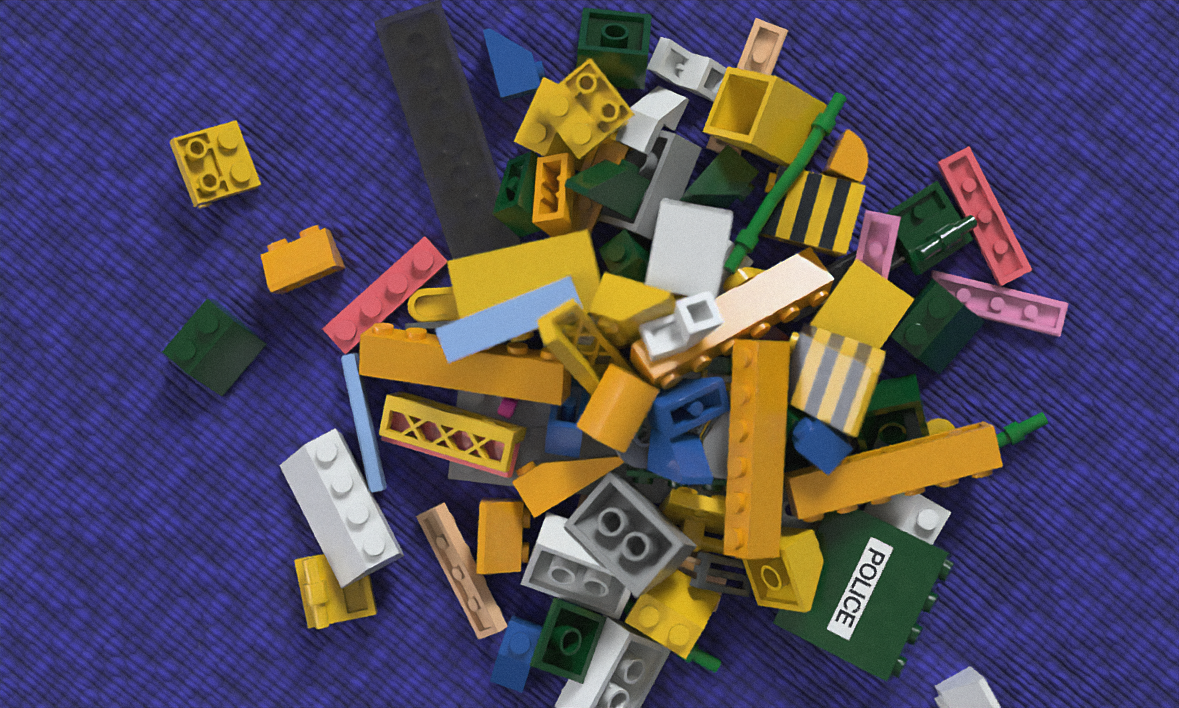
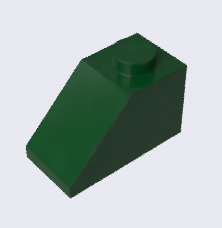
[679,145,759,208]
[492,151,542,238]
[564,159,650,219]
[598,229,651,284]

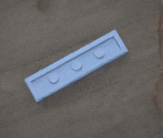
[435,276,584,363]
[341,353,387,493]

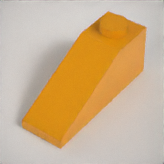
[512,455,625,518]

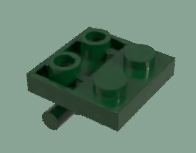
[884,181,978,276]

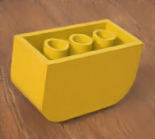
[447,230,601,343]

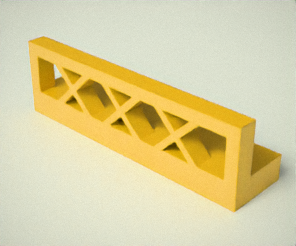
[536,298,640,396]
[379,391,527,473]

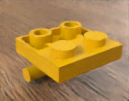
[535,58,636,160]
[169,120,261,209]
[658,487,726,554]
[294,553,378,629]

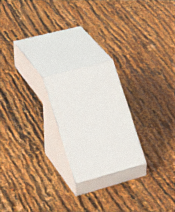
[647,37,727,102]
[615,86,689,156]
[639,291,724,361]

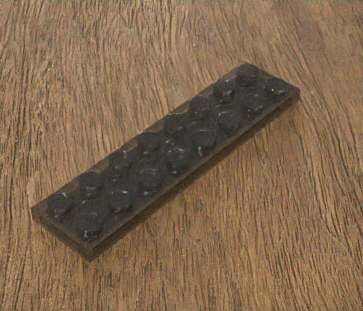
[374,0,521,260]

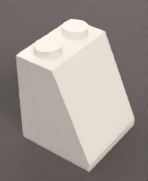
[645,198,733,301]

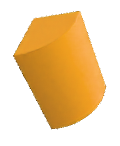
[821,129,868,184]
[532,152,576,238]
[576,363,659,453]

